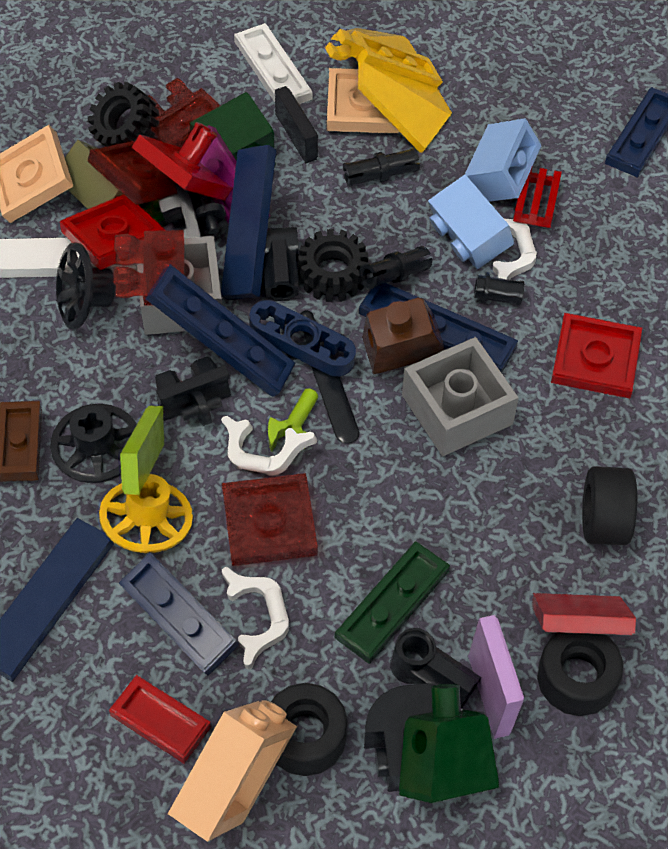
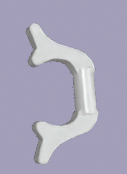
[493,218,537,280]
[221,416,317,476]
[222,567,289,669]

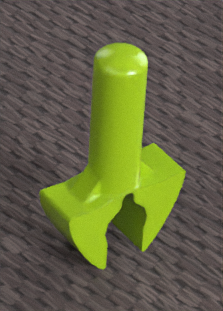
[268,388,318,452]

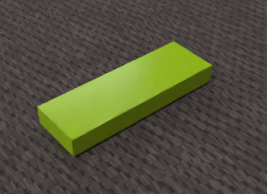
[120,406,164,495]

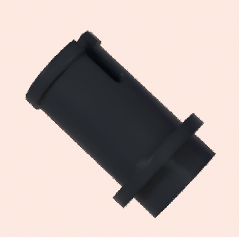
[474,272,524,306]

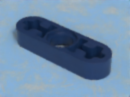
[249,300,356,376]

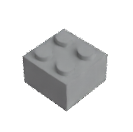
[135,236,222,335]
[402,337,519,457]

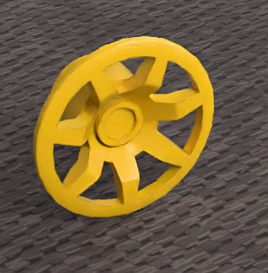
[99,474,193,553]

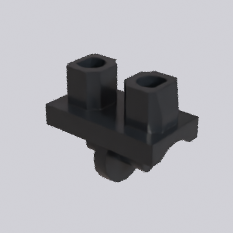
[159,183,226,240]
[155,356,231,426]

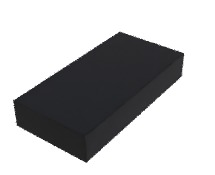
[275,86,318,164]

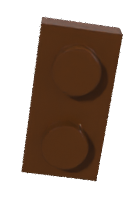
[0,401,42,482]

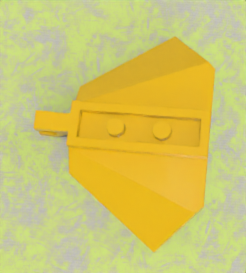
[325,28,452,153]

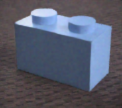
[465,118,541,202]
[428,175,514,269]

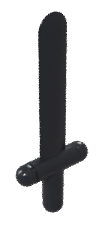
[286,310,359,443]

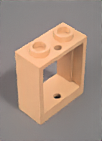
[168,700,297,842]

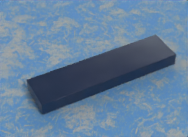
[221,145,276,300]
[145,264,296,397]
[359,283,518,373]
[0,518,114,682]

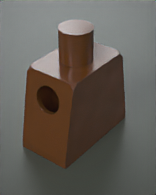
[362,297,445,375]

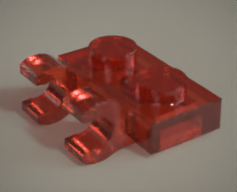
[148,78,221,147]
[113,230,185,306]

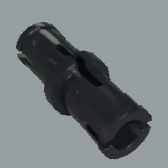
[343,147,420,187]
[359,246,432,289]

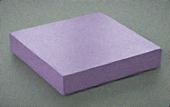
[468,615,524,739]

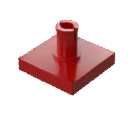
[132,122,233,201]

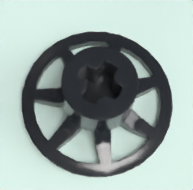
[56,242,116,329]
[50,404,137,483]

